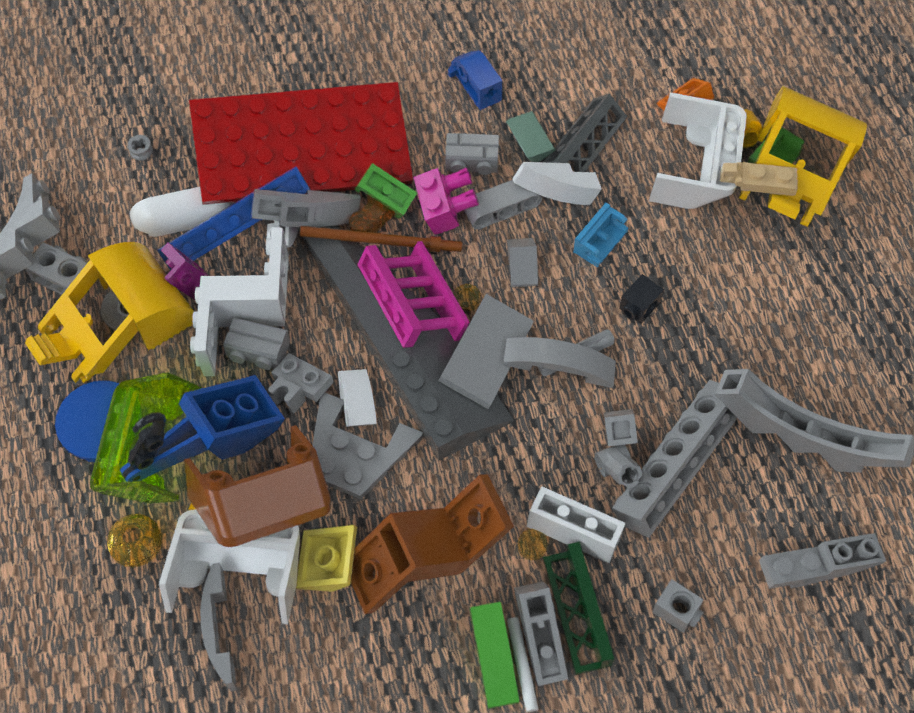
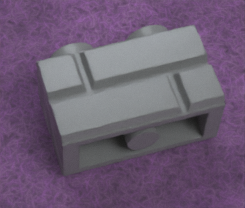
[445,133,499,175]
[223,318,290,370]

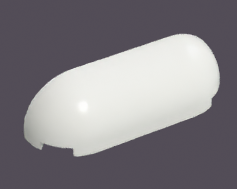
[130,187,235,236]

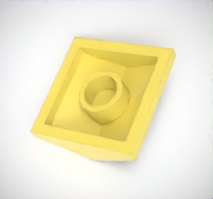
[296,525,357,592]

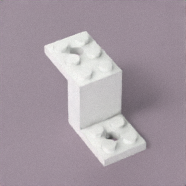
[190,228,289,376]

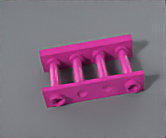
[357,241,470,348]

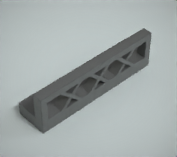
[544,94,627,172]

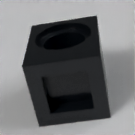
[619,274,664,324]

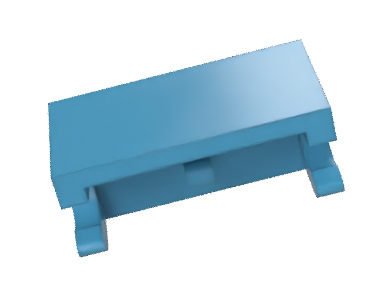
[573,203,628,267]

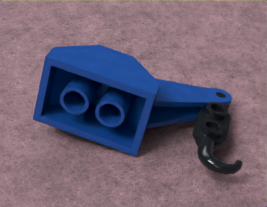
[120,375,285,485]

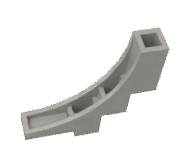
[0,173,60,300]
[715,369,914,473]

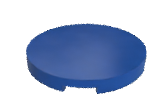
[55,380,143,462]

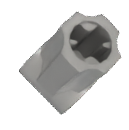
[594,445,643,488]

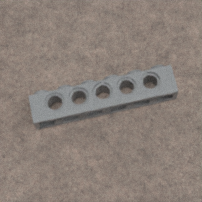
[612,380,737,538]

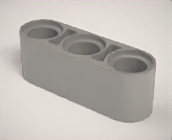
[464,180,542,230]

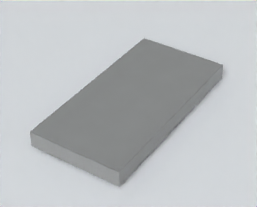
[438,294,534,409]

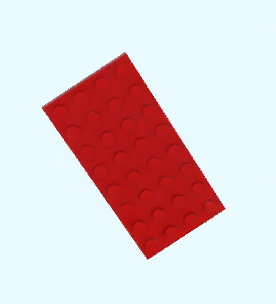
[189,82,413,205]

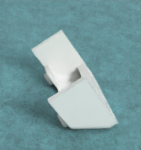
[649,92,747,209]
[159,510,300,624]

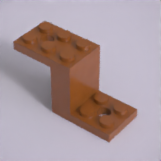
[351,474,515,614]

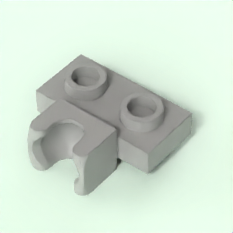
[268,353,334,413]

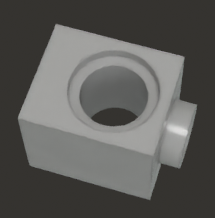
[604,409,638,446]
[652,579,704,633]

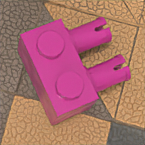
[413,167,479,235]

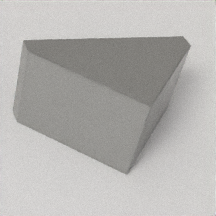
[506,238,538,287]

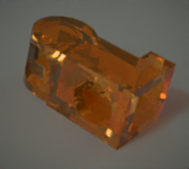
[349,194,395,233]

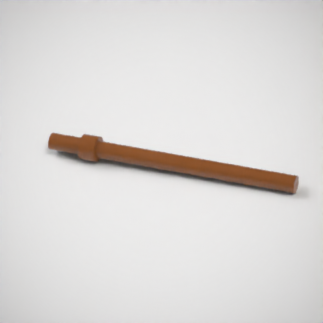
[300,226,462,253]

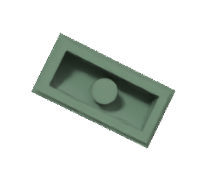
[506,111,556,162]

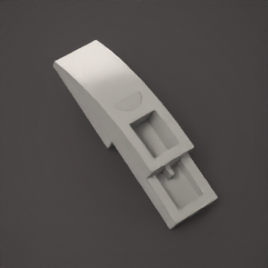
[251,189,361,227]
[759,533,886,589]

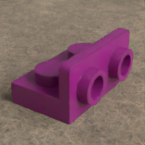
[161,242,209,300]

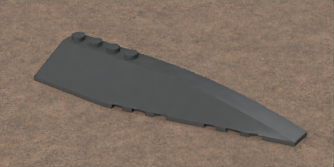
[298,225,514,461]

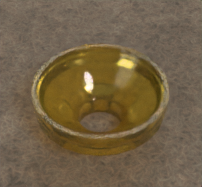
[107,514,163,568]

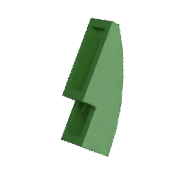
[470,602,519,709]

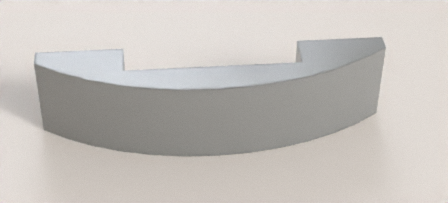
[503,337,616,388]
[200,563,237,691]

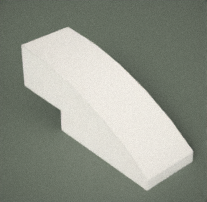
[512,162,602,205]

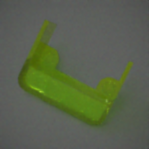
[90,372,202,504]

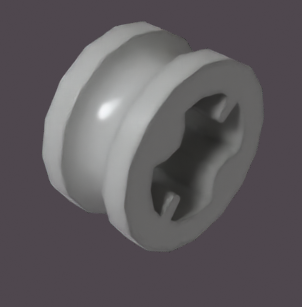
[127,135,153,160]

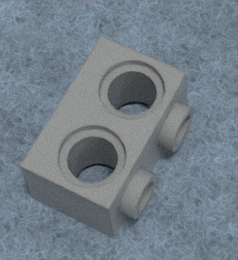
[25,242,88,295]

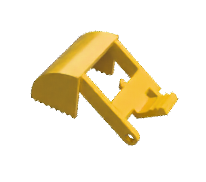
[739,86,867,227]
[25,242,194,383]

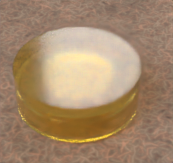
[453,284,481,311]
[517,529,548,560]

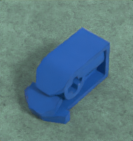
[448,50,502,110]

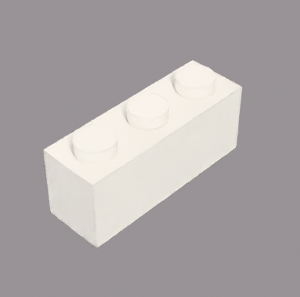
[526,487,625,563]

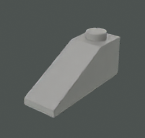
[514,581,568,686]

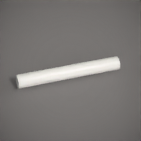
[507,617,539,713]

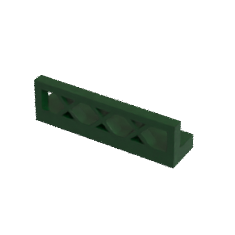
[543,542,614,675]

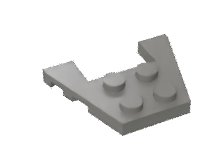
[312,393,423,499]

